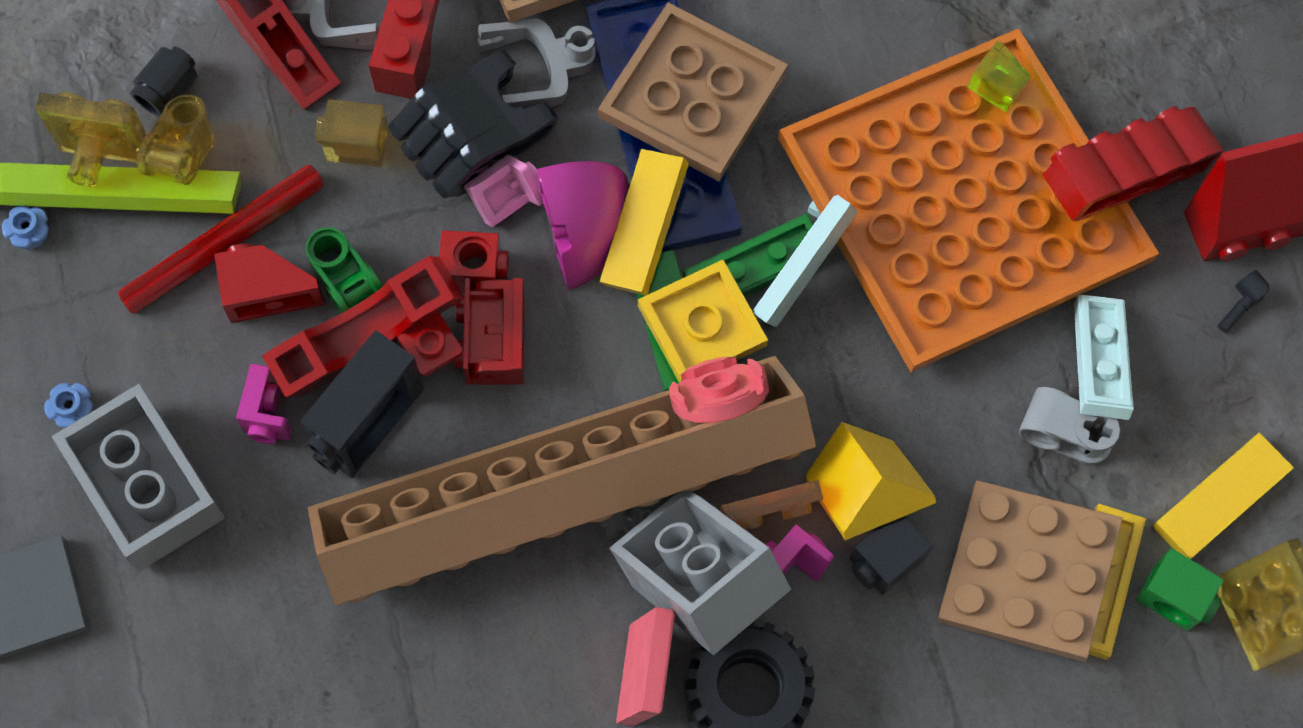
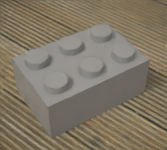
[51,384,225,572]
[609,490,791,655]

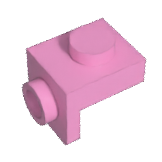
[464,155,543,228]

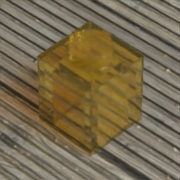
[315,99,388,167]

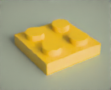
[638,260,768,383]

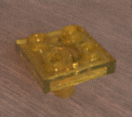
[35,92,155,187]
[1217,538,1303,672]

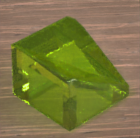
[967,40,1031,112]

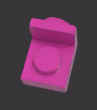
[236,363,293,444]

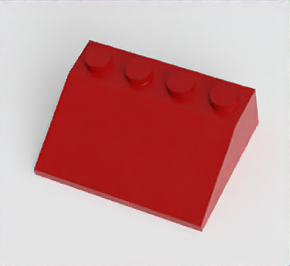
[1184,132,1303,262]

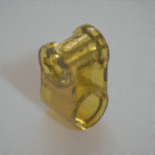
[137,95,215,185]

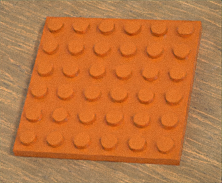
[778,28,1159,373]

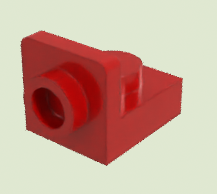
[397,312,463,377]

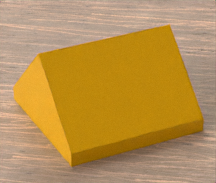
[805,422,936,540]

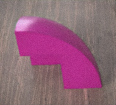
[536,161,630,290]

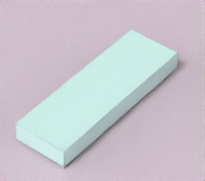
[753,195,859,327]
[1074,294,1134,420]

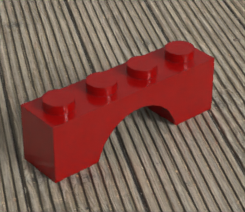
[369,0,440,99]
[262,255,465,398]

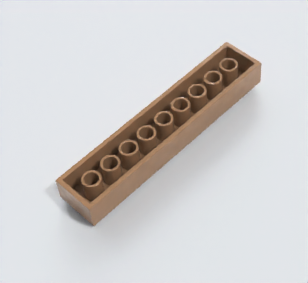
[307,356,816,606]

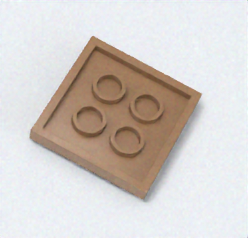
[598,2,788,181]
[938,480,1122,663]

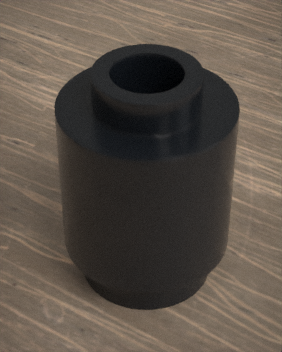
[130,46,198,116]

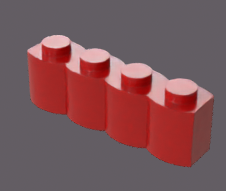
[1043,106,1225,221]

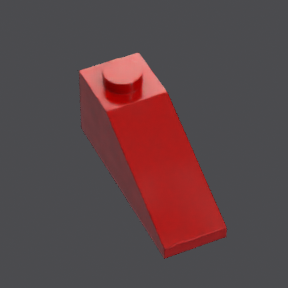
[215,0,341,109]

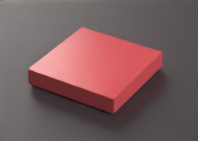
[616,607,675,726]

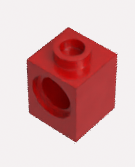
[439,230,509,293]

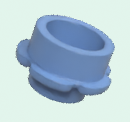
[2,206,49,249]
[44,383,93,428]

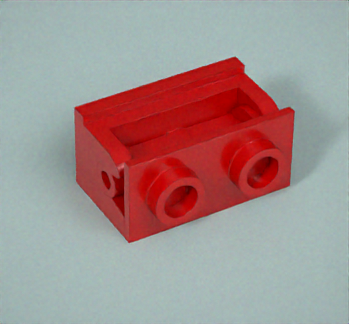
[455,278,525,385]

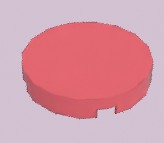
[669,357,769,423]

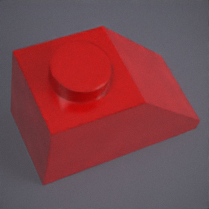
[214,244,325,323]

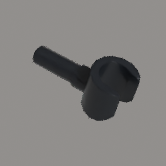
[1217,270,1269,333]

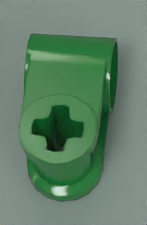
[306,227,383,314]

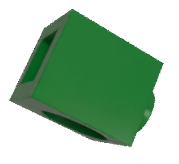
[1135,548,1224,632]

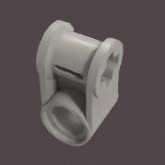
[1019,387,1120,465]

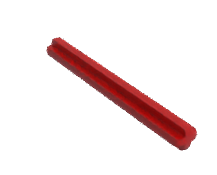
[118,165,324,313]

